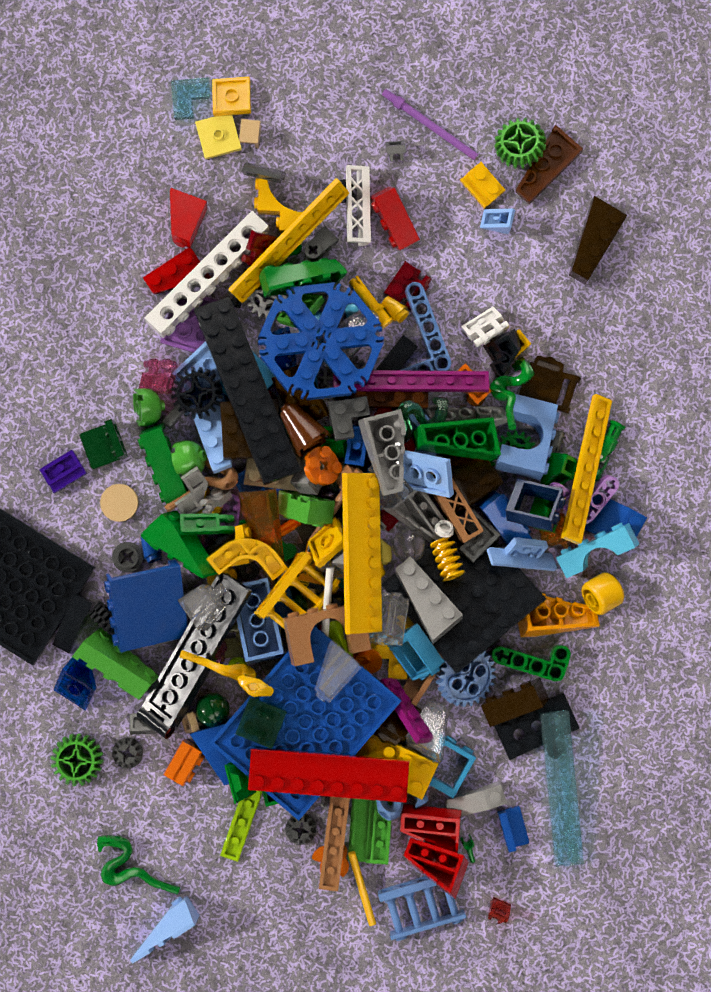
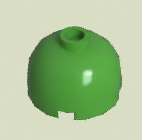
[133,388,165,427]
[171,440,207,476]

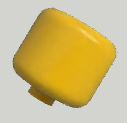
[581,572,625,615]

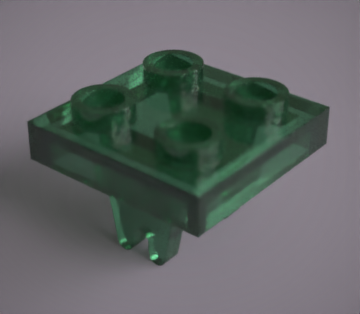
[235,696,287,749]

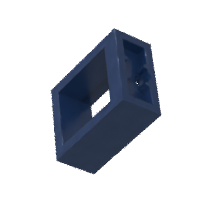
[505,479,566,531]

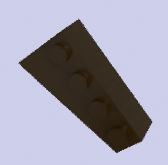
[569,196,627,285]

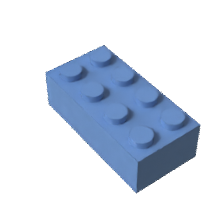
[237,578,285,665]

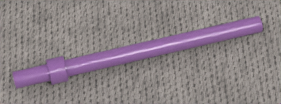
[382,89,478,160]

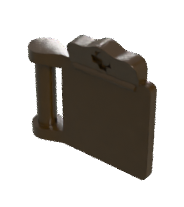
[519,356,581,414]
[373,705,422,746]

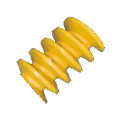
[430,538,465,581]

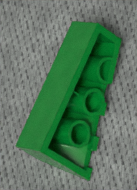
[259,258,347,298]

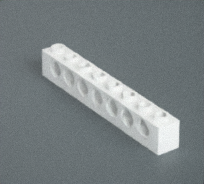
[145,211,269,338]

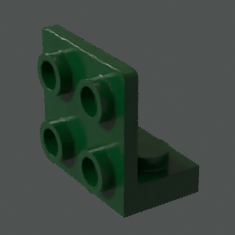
[79,419,128,469]

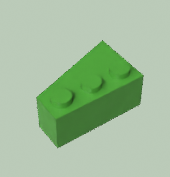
[276,490,335,527]

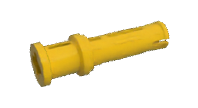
[349,275,394,329]

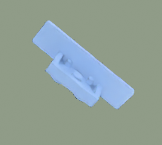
[487,537,557,571]

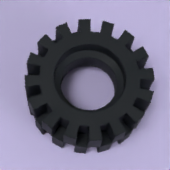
[89,601,115,635]

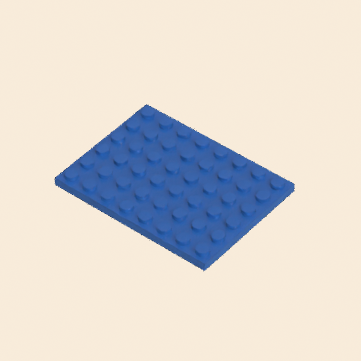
[210,626,402,821]

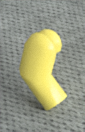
[380,538,392,565]

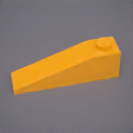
[518,593,600,638]

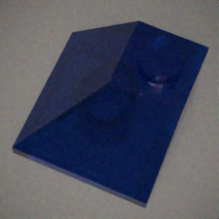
[53,658,97,710]

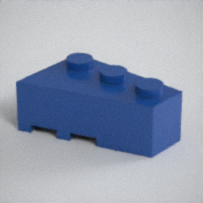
[190,721,230,785]

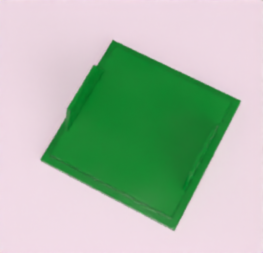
[224,762,256,804]

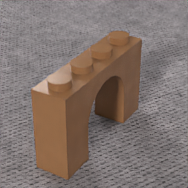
[283,603,371,666]

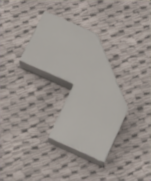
[175,466,208,514]

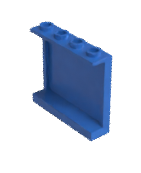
[104,559,188,652]

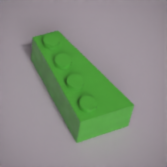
[72,628,159,699]

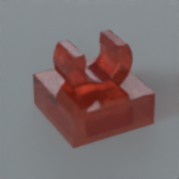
[488,897,511,924]

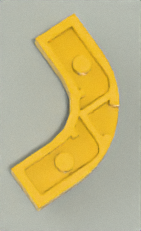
[206,538,288,580]

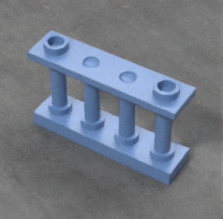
[378,876,466,941]

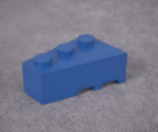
[475,490,532,545]

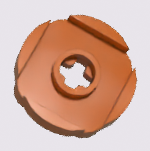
[304,446,342,486]

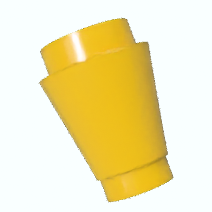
[381,296,409,323]

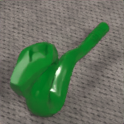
[489,357,535,430]
[97,835,180,895]

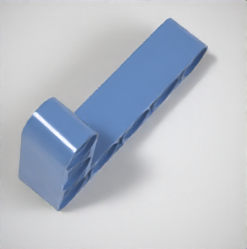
[400,282,451,371]

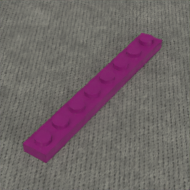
[333,370,489,392]

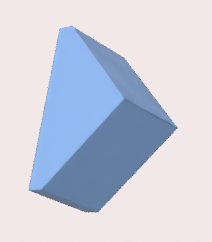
[480,209,515,234]

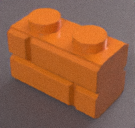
[163,739,205,786]

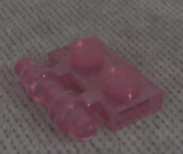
[138,359,177,394]

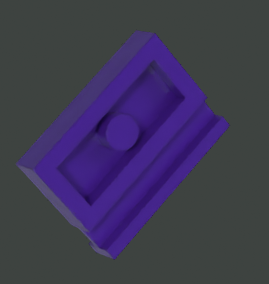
[39,450,88,493]

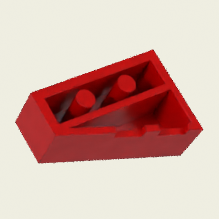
[370,187,420,250]
[400,804,462,853]
[403,837,469,900]

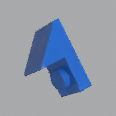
[344,425,368,466]

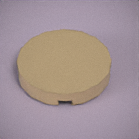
[100,484,139,522]

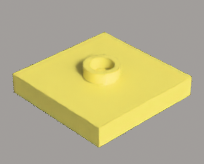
[195,115,242,160]

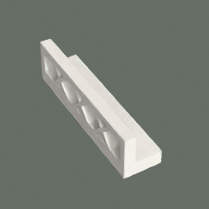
[346,165,371,246]

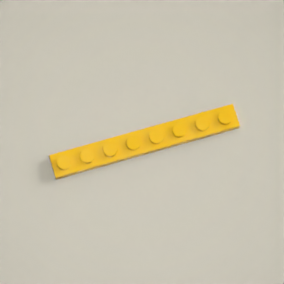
[228,178,349,303]
[561,394,612,545]

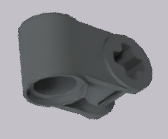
[304,226,339,262]

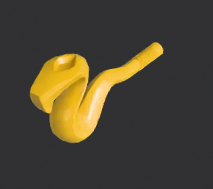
[179,650,274,697]

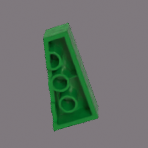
[413,417,501,461]
[138,423,188,504]

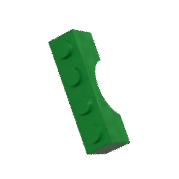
[530,453,578,533]

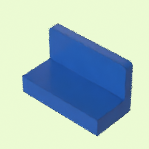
[497,806,529,853]

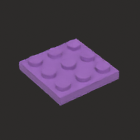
[160,296,218,353]

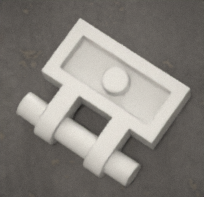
[461,307,510,347]

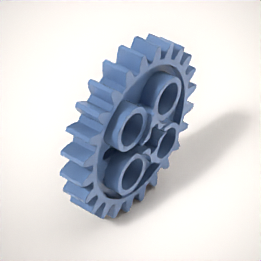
[436,651,496,707]

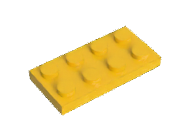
[356,735,439,800]

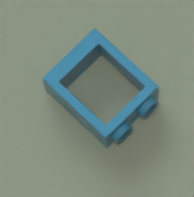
[386,623,445,681]
[429,735,476,798]

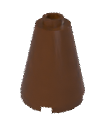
[280,402,331,458]

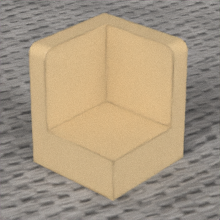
[239,119,262,148]

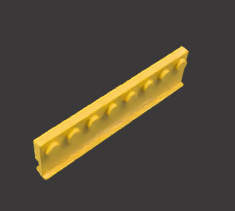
[342,473,382,634]

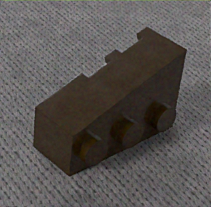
[481,677,549,727]

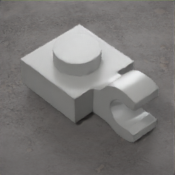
[200,488,232,514]

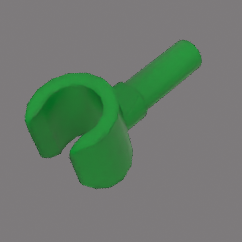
[460,835,475,863]

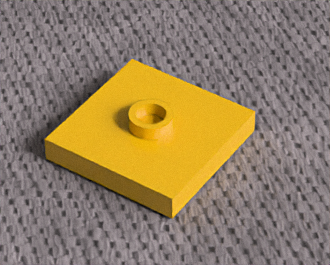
[212,76,251,116]
[307,517,343,568]

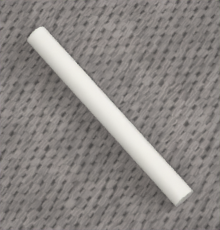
[321,567,334,637]

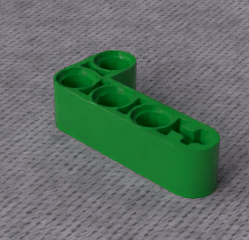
[490,644,571,682]

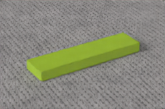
[220,791,262,862]

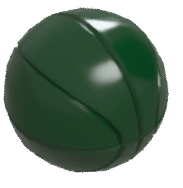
[196,693,230,727]

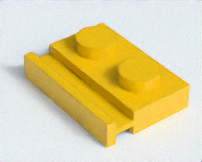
[460,162,506,209]

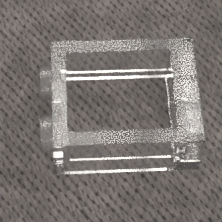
[369,592,409,646]

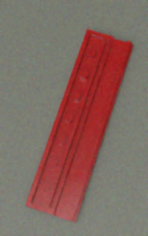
[248,748,410,803]

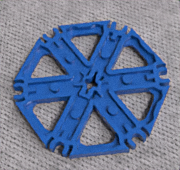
[258,282,384,401]

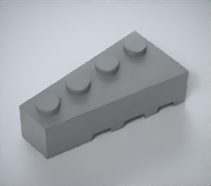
[395,557,463,644]

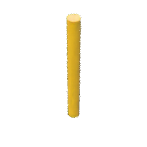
[348,851,376,926]

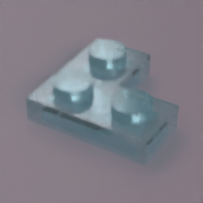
[171,77,211,120]

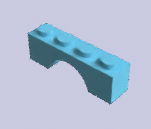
[556,522,639,578]

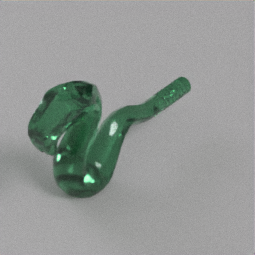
[398,397,448,445]

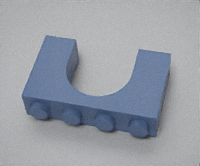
[495,394,560,480]

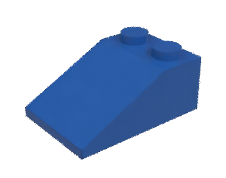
[585,494,647,552]

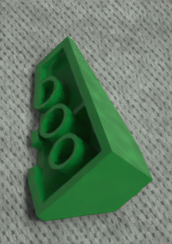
[141,510,217,578]

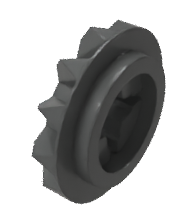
[112,542,143,573]
[112,737,143,769]
[285,814,316,845]

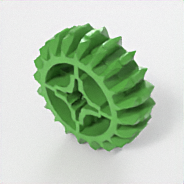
[494,117,546,169]
[51,733,104,786]

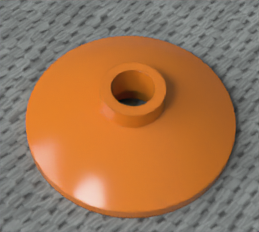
[353,648,382,674]

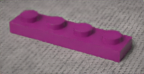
[380,678,434,744]

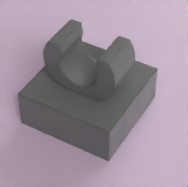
[385,140,406,162]

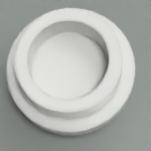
[434,520,454,538]

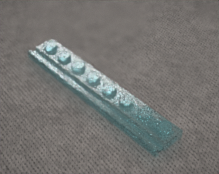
[540,710,584,867]

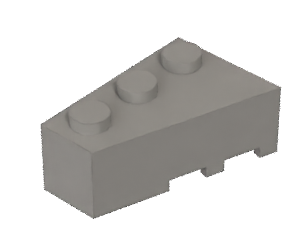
[383,489,445,543]

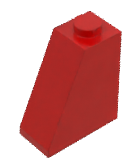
[170,188,208,248]

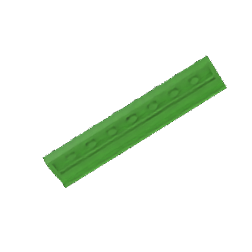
[348,752,392,865]

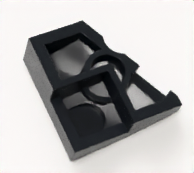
[483,329,521,378]

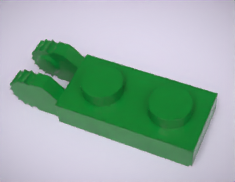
[180,513,235,535]

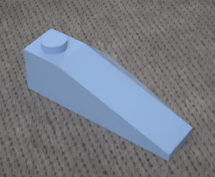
[130,896,200,964]

